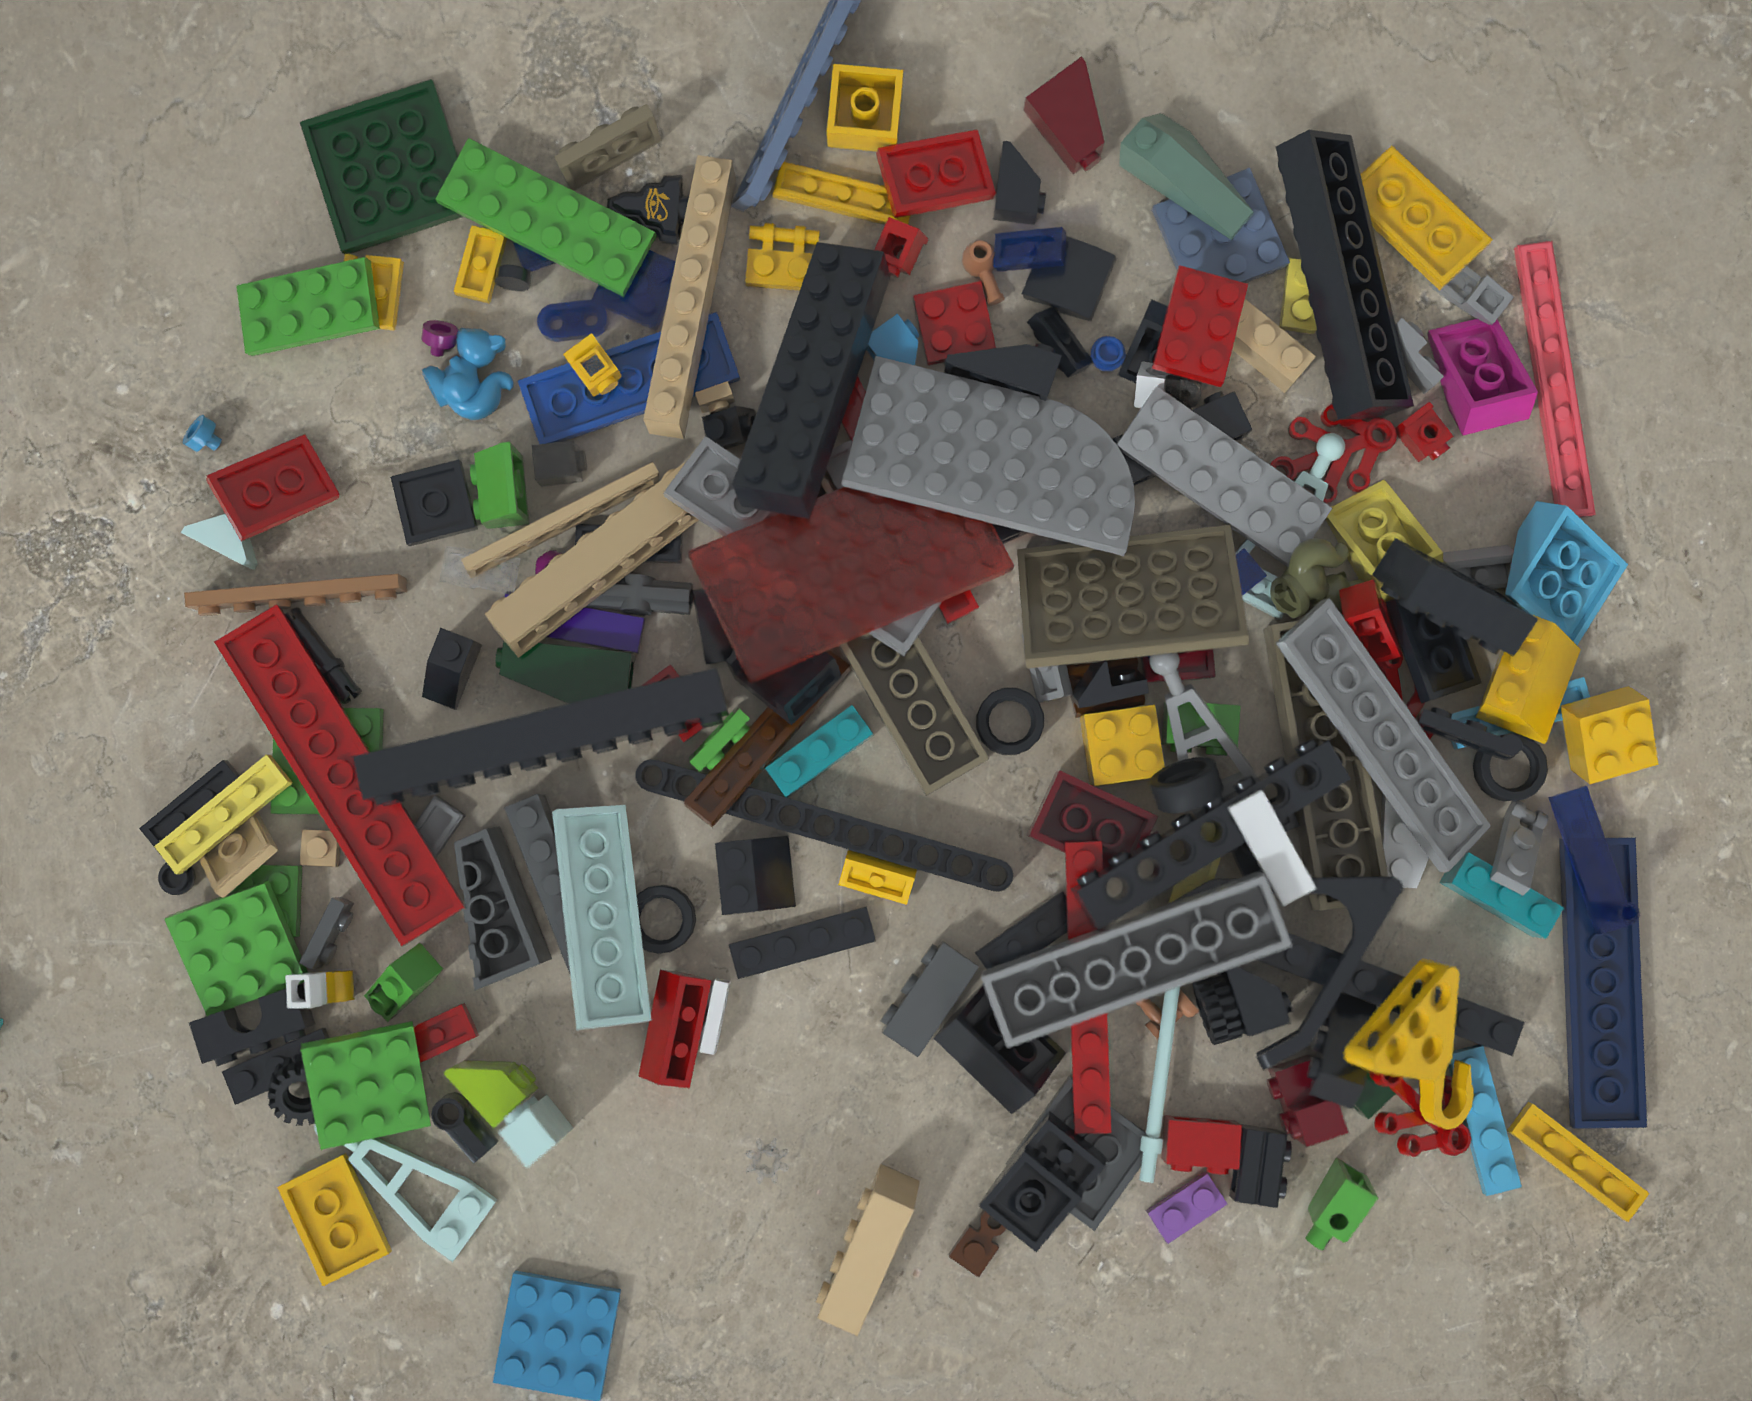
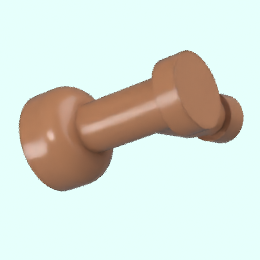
[1135,989,1199,1040]

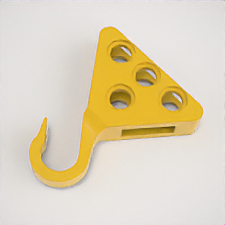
[1345,958,1474,1129]

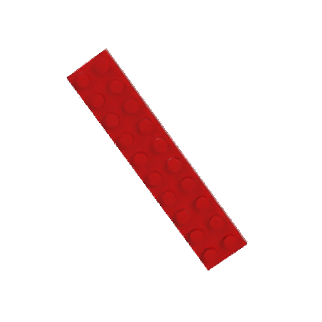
[214,604,465,946]

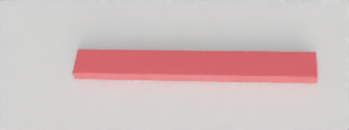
[1514,241,1596,518]

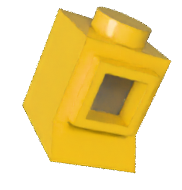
[563,333,622,397]

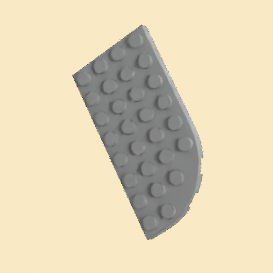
[842,356,1135,556]

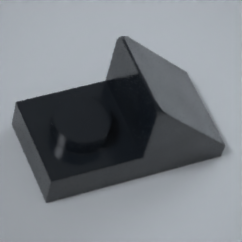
[1072,660,1149,708]

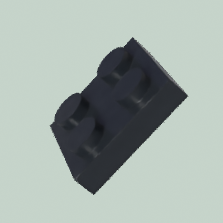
[391,460,478,546]

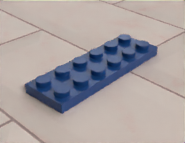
[518,312,741,449]

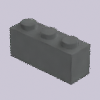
[880,941,979,1057]

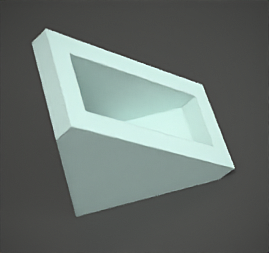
[181,514,257,570]

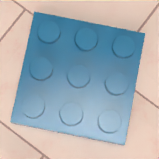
[493,1270,621,1401]

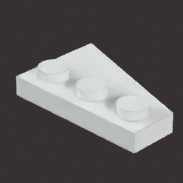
[1380,793,1429,888]

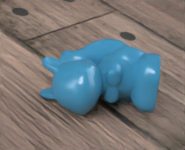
[421,327,514,420]

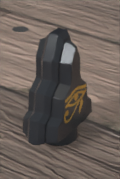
[607,175,689,245]

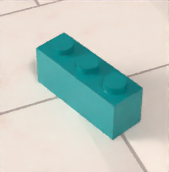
[765,705,873,798]
[1439,852,1564,939]

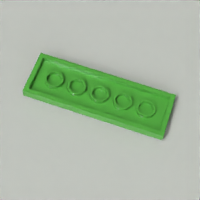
[436,138,656,297]

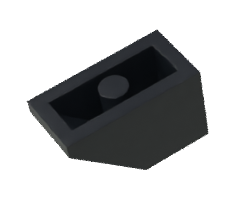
[993,141,1046,225]
[422,628,482,710]

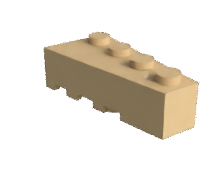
[815,1164,920,1336]

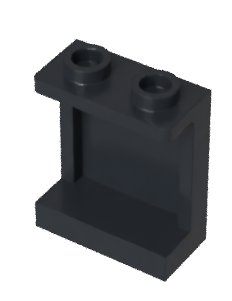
[726,614,842,725]

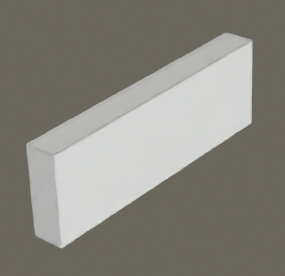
[1227,790,1316,906]

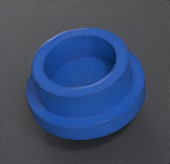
[1090,336,1126,372]

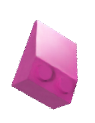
[1427,319,1538,436]

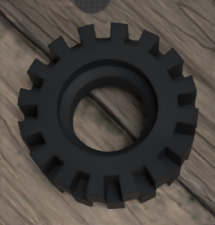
[1193,974,1243,1045]
[267,1054,315,1126]

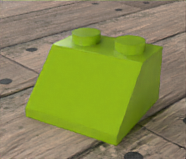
[443,1060,538,1128]

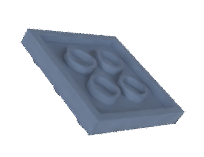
[1152,168,1290,283]

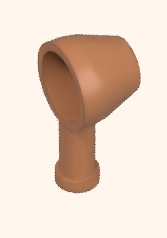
[962,240,1004,306]

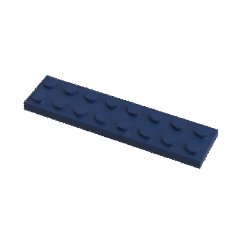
[1559,838,1647,1129]

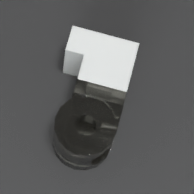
[1134,361,1205,409]

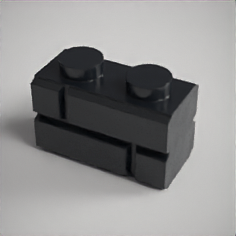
[1229,1124,1292,1208]

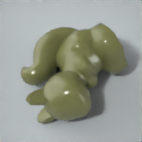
[1270,538,1364,619]

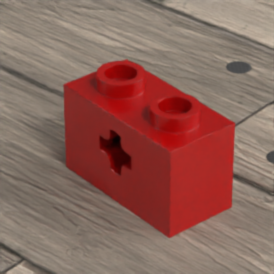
[1339,579,1401,664]

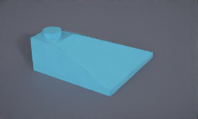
[1505,501,1628,645]

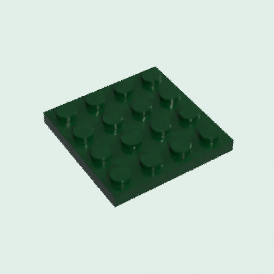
[300,79,464,255]

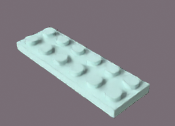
[552,805,651,1030]

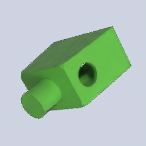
[1305,1158,1378,1250]

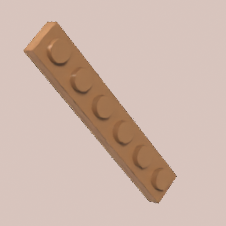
[184,574,407,616]

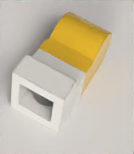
[286,970,355,1008]

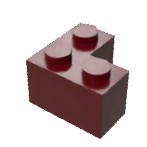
[1266,1054,1349,1147]

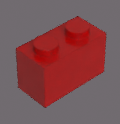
[1161,1115,1242,1175]

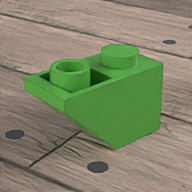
[364,943,443,1023]

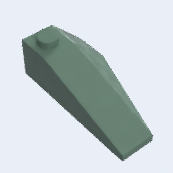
[1119,113,1254,240]

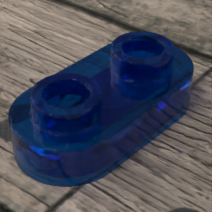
[537,300,609,342]

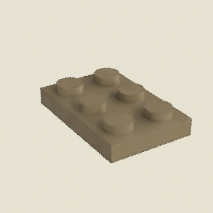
[554,104,662,191]

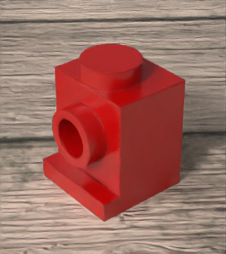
[874,217,929,278]
[1395,401,1454,463]

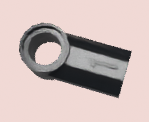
[431,1092,499,1163]

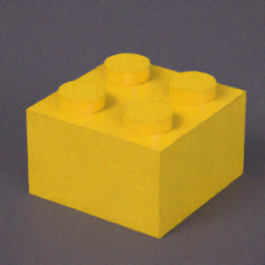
[827,64,903,152]
[1561,686,1658,784]
[1080,705,1165,786]

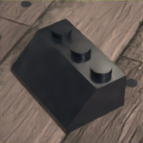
[933,984,1066,1114]

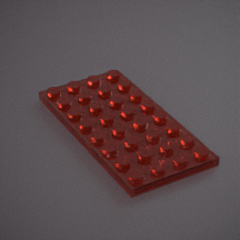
[688,487,1014,683]

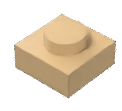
[695,381,735,414]
[300,830,340,867]

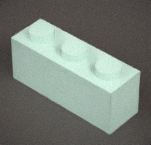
[498,1095,573,1168]

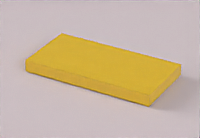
[1361,145,1493,291]

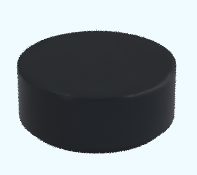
[495,264,531,291]

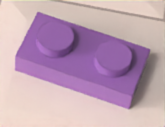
[1146,1171,1227,1244]

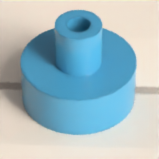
[183,415,222,452]

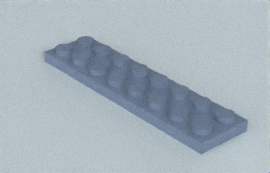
[731,0,861,212]

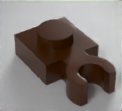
[948,1210,1006,1278]

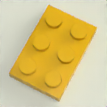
[277,1153,392,1286]

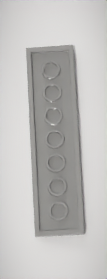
[664,436,945,656]
[1276,598,1491,872]

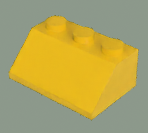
[1475,614,1581,744]

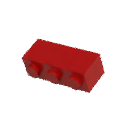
[638,969,712,1089]

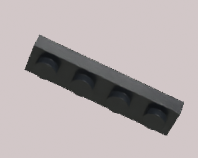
[729,906,876,979]

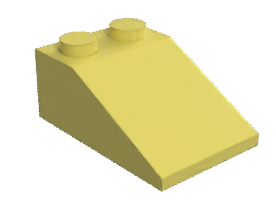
[1325,479,1443,606]

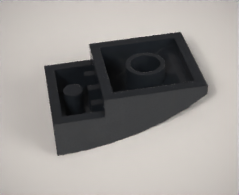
[979,1111,1106,1252]

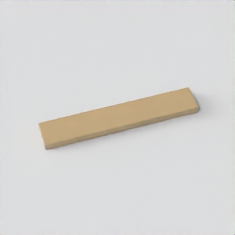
[461,462,659,578]

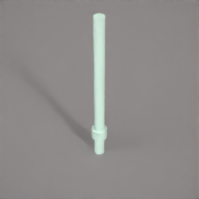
[1139,986,1180,1183]

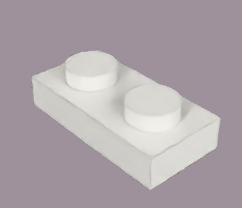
[699,978,731,1055]

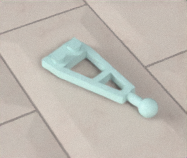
[1235,433,1345,620]
[314,1123,498,1262]

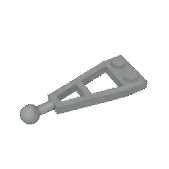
[1150,653,1257,822]

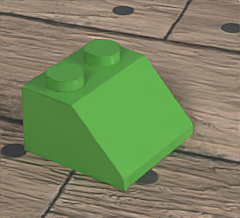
[470,442,529,529]

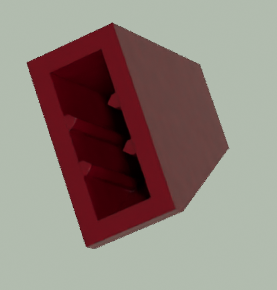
[1023,56,1105,175]

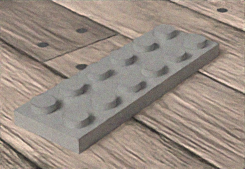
[1117,386,1333,567]

